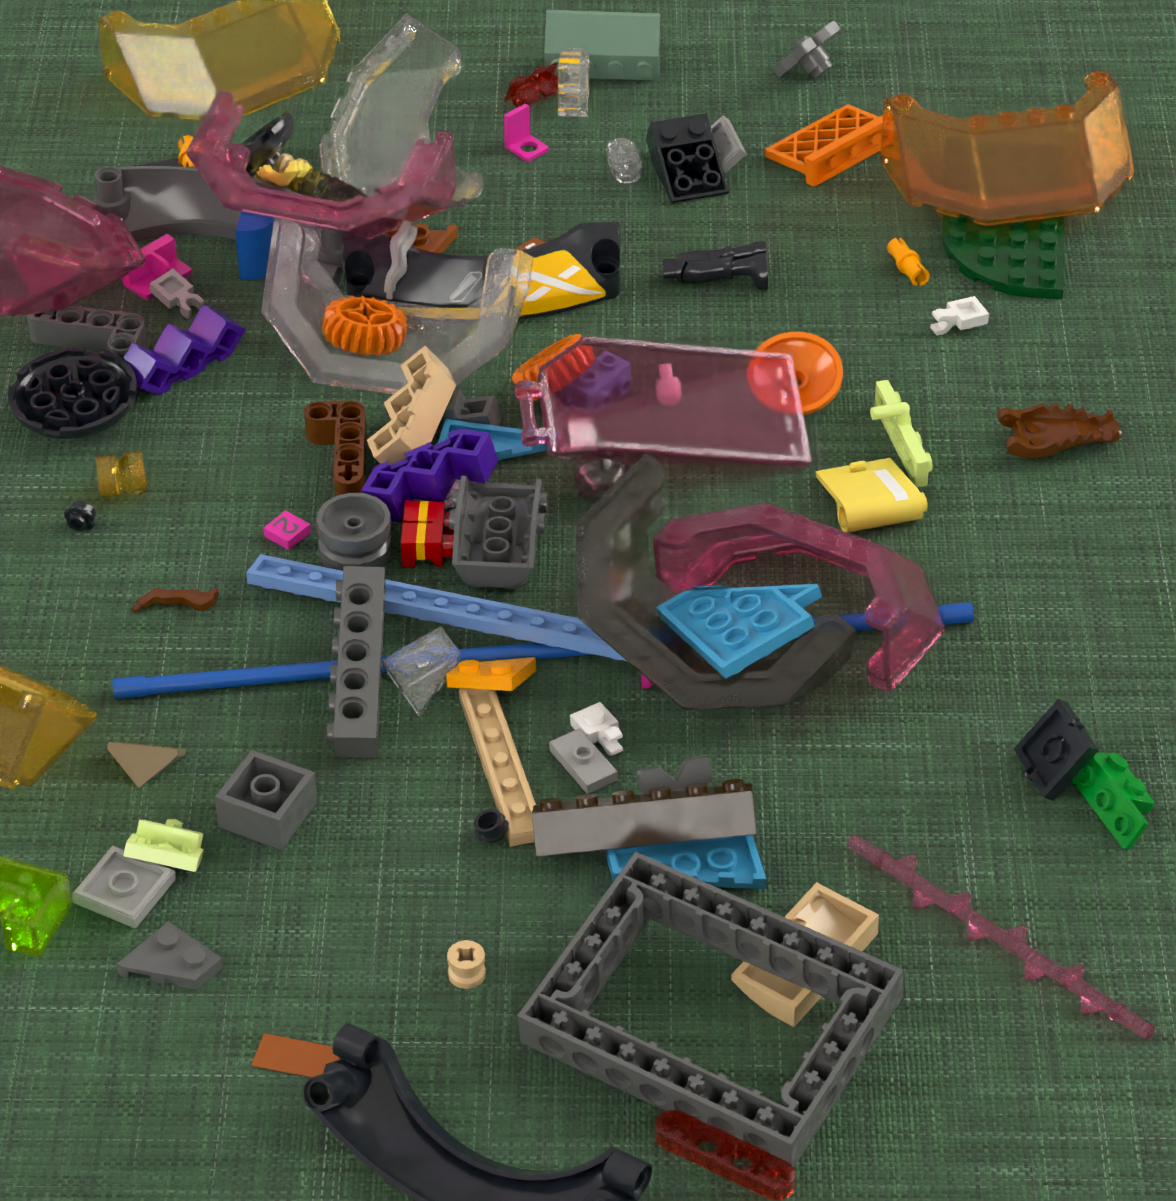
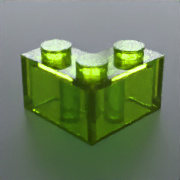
[0,856,72,957]

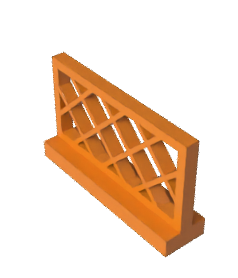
[764,104,898,187]

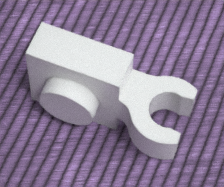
[930,296,989,335]
[570,702,623,756]

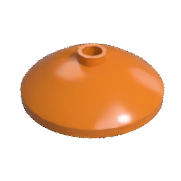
[747,332,843,416]

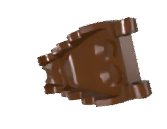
[997,403,1122,458]

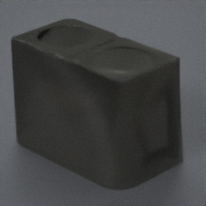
[297,169,369,225]

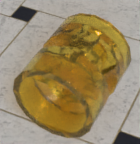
[95,450,147,498]

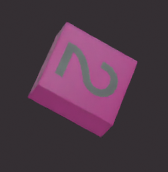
[263,510,311,550]

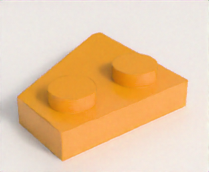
[446,657,537,691]

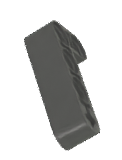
[26,303,147,359]

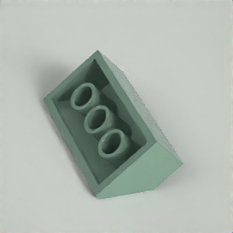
[544,10,661,81]

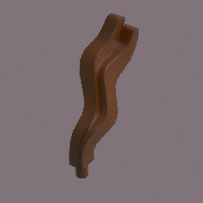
[132,588,219,613]

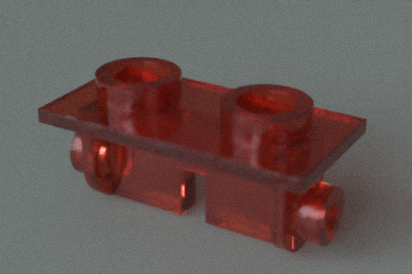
[504,62,564,107]

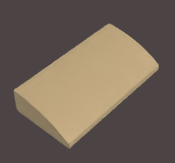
[731,882,879,1027]

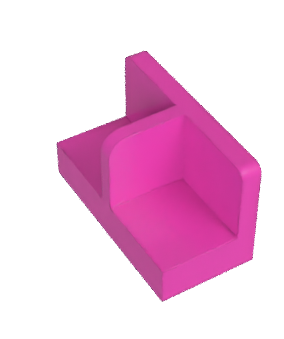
[120,234,192,300]

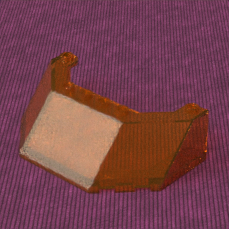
[880,71,1134,226]

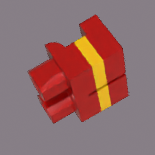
[401,500,454,568]

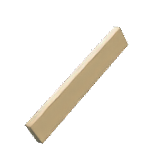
[459,688,536,847]

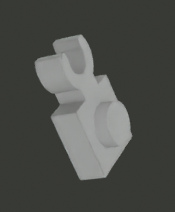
[150,269,204,319]

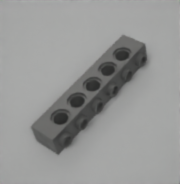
[327,566,386,758]

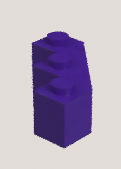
[124,304,246,395]
[361,428,498,522]

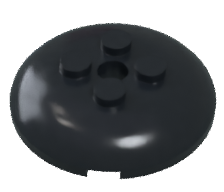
[210,111,294,178]
[8,347,137,439]

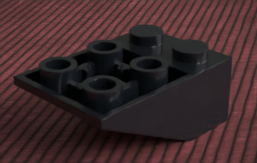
[646,113,729,203]

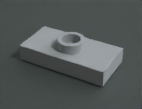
[711,115,747,174]
[549,728,618,794]

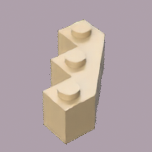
[367,346,456,465]

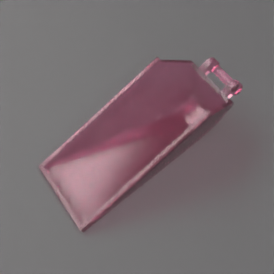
[514,336,812,466]

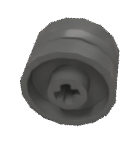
[316,493,392,571]

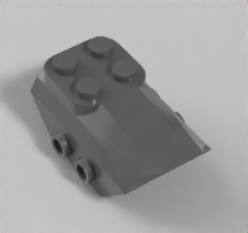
[449,476,548,589]

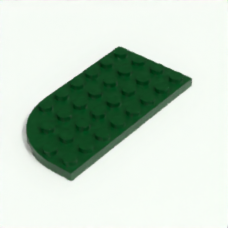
[942,137,1064,299]

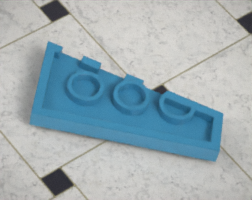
[606,835,766,889]

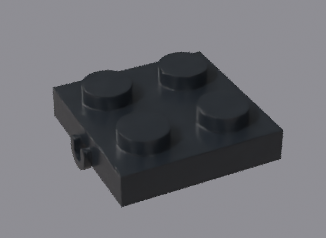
[1014,699,1099,801]

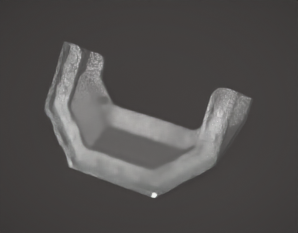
[318,13,484,216]
[261,218,534,394]

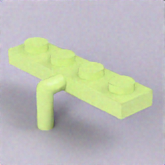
[870,380,933,488]

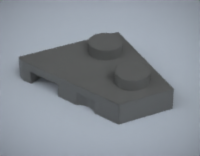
[117,921,223,990]

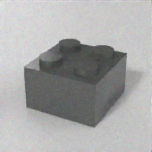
[215,750,317,850]

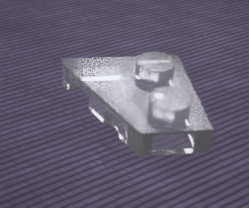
[382,626,460,716]

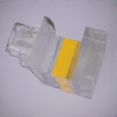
[558,48,589,117]

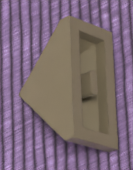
[107,742,186,788]

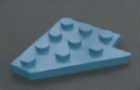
[656,584,822,679]

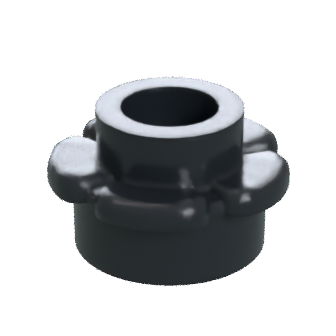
[64,501,96,531]
[474,809,509,843]

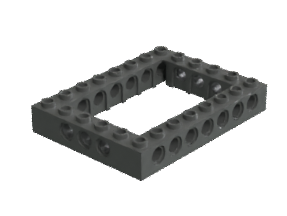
[517,852,903,1171]

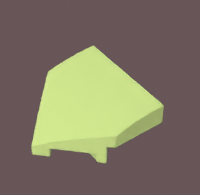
[124,819,204,872]

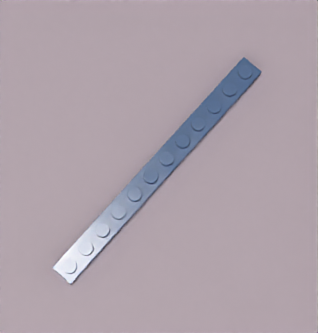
[246,554,641,662]

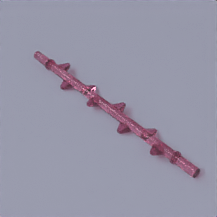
[847,834,1155,1040]

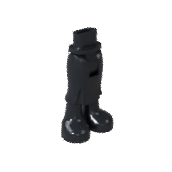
[663,241,769,290]

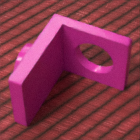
[504,104,549,162]

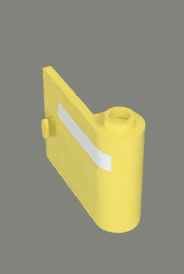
[816,458,928,533]

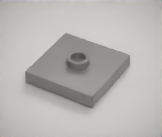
[72,846,176,929]

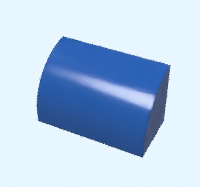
[235,212,281,280]

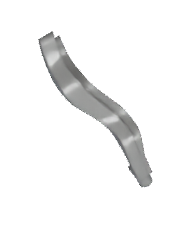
[384,220,417,300]

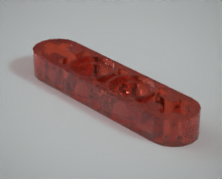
[655,1110,795,1200]

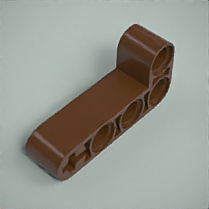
[304,401,367,496]

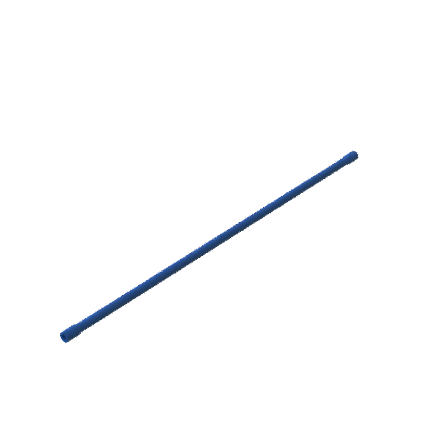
[112,602,974,699]

